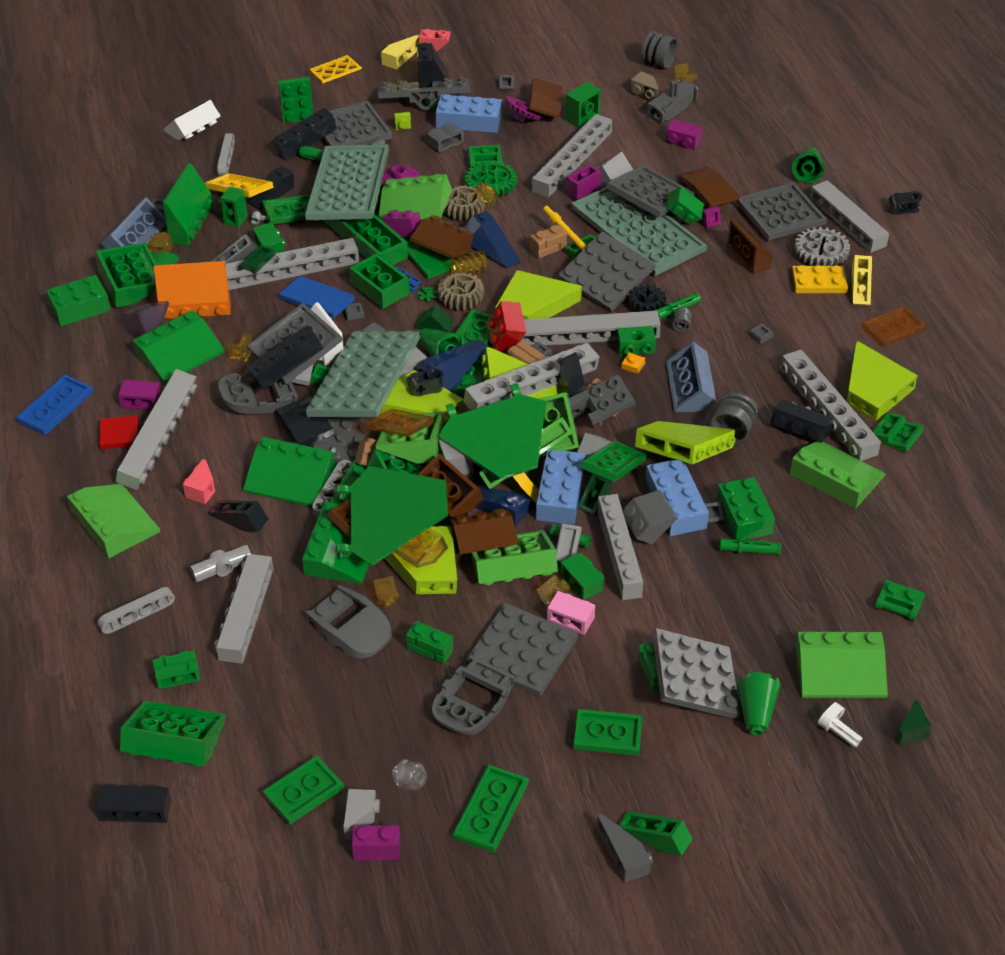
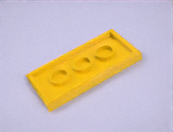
[205,173,273,198]

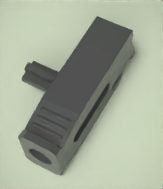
[647,80,699,124]

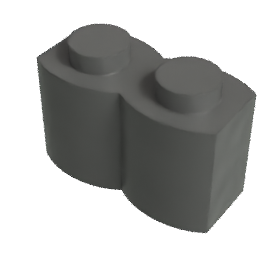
[427,123,464,152]

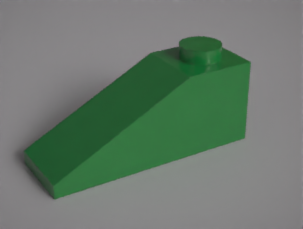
[618,811,692,856]

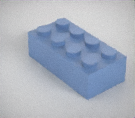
[436,94,502,133]
[536,449,585,525]
[645,460,709,536]

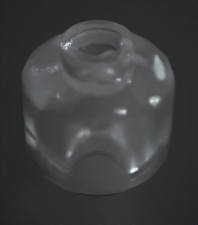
[392,759,427,791]

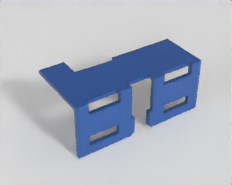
[396,266,424,292]

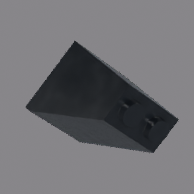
[417,43,449,88]

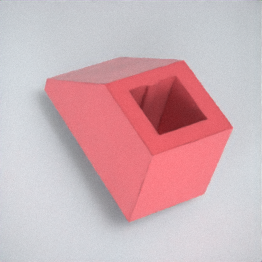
[419,29,451,51]
[183,459,215,504]

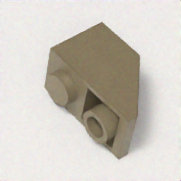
[630,71,659,101]

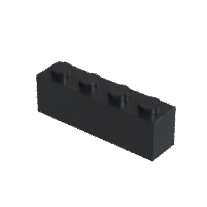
[273,108,337,160]
[247,325,323,390]

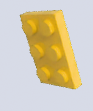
[792,265,848,293]

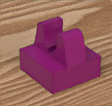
[702,206,721,228]

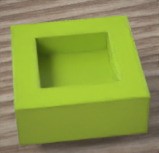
[394,112,411,130]

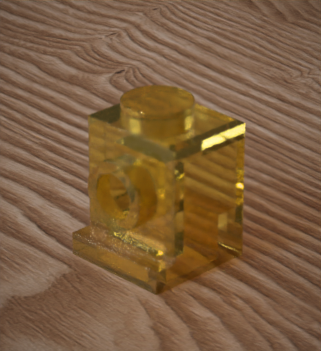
[148,232,173,253]

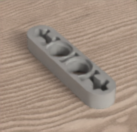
[218,133,235,176]
[312,460,352,517]
[98,587,175,634]

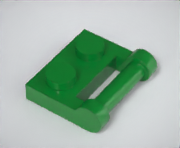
[469,145,502,168]
[875,580,925,621]

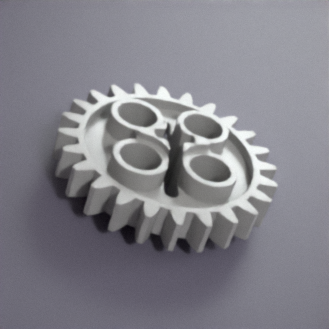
[795,227,850,266]

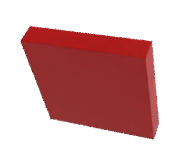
[100,415,139,449]

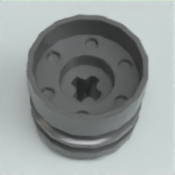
[641,31,678,68]
[711,393,758,443]

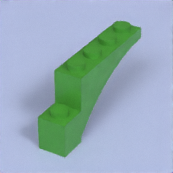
[479,417,573,489]

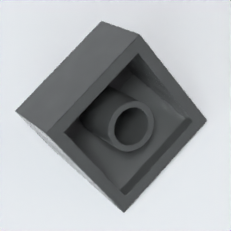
[622,490,678,545]

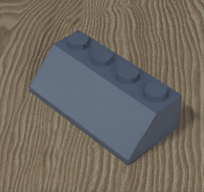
[101,197,167,249]
[666,341,717,412]

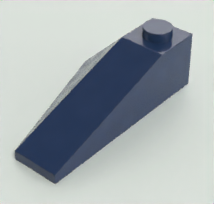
[464,211,520,269]
[418,339,489,392]
[474,485,536,527]

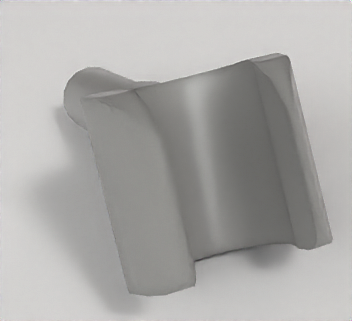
[251,211,268,225]

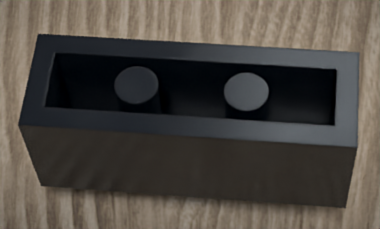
[770,399,834,443]
[96,785,171,823]

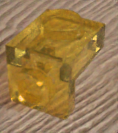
[674,63,697,83]
[477,182,496,211]
[227,333,253,361]
[536,575,572,606]
[373,576,399,606]

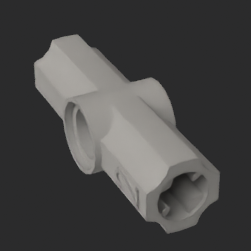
[189,545,251,582]

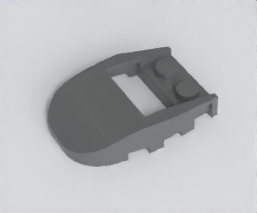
[218,370,298,414]
[306,585,392,658]
[432,655,515,735]

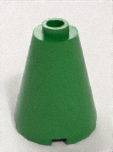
[792,146,825,184]
[418,328,464,356]
[737,672,781,735]

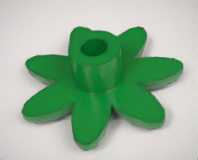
[417,287,438,302]

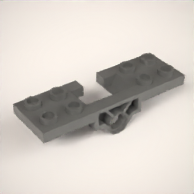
[378,77,472,110]
[569,374,636,433]

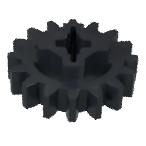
[628,283,666,312]

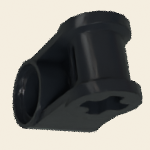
[889,191,922,215]
[406,369,443,396]

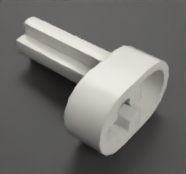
[818,702,862,748]

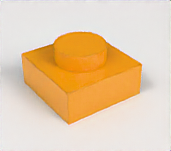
[621,353,645,374]

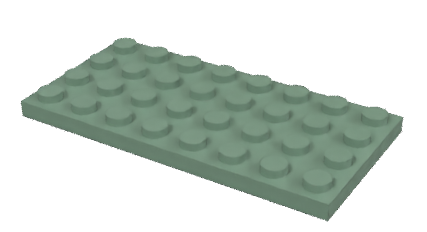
[305,144,389,221]
[571,187,707,276]
[306,330,420,417]

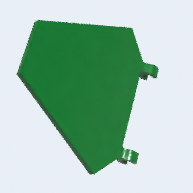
[438,383,546,480]
[336,466,448,566]

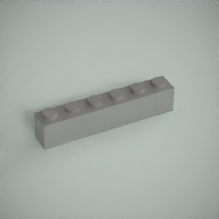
[810,180,889,253]
[598,494,643,600]
[214,554,273,664]

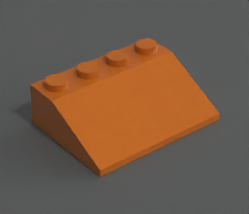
[154,261,231,320]

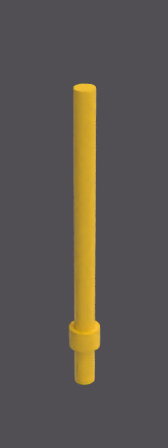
[543,206,587,251]

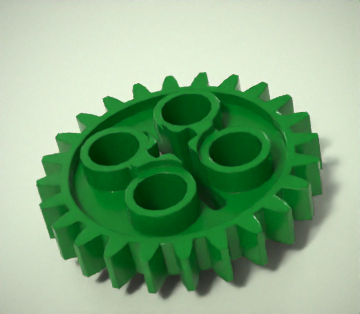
[465,160,517,198]

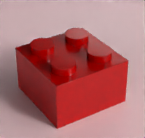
[487,301,526,352]

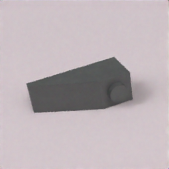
[210,234,258,264]
[597,814,653,883]

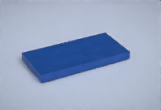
[279,276,355,319]
[16,374,94,435]

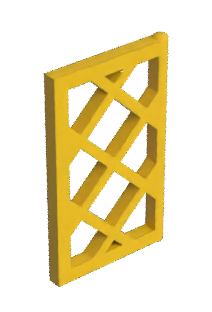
[309,55,362,84]

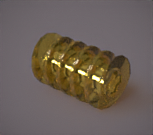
[449,250,487,275]

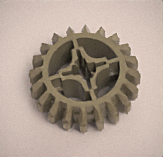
[444,185,485,221]
[438,272,484,311]

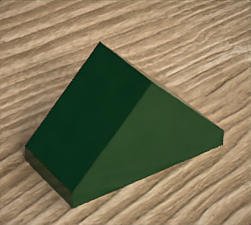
[415,305,453,332]
[578,473,611,515]
[896,700,932,745]

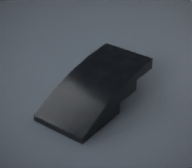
[275,396,334,446]

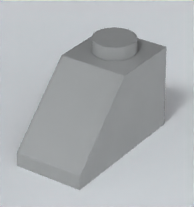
[577,433,612,459]
[344,789,380,840]

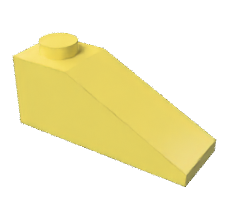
[381,35,420,70]
[851,255,872,306]

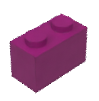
[666,119,703,150]
[566,164,601,200]
[383,210,421,237]
[118,380,162,411]
[352,826,400,860]

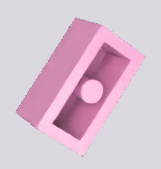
[547,591,595,635]

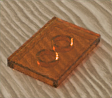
[862,306,927,348]
[366,409,434,437]

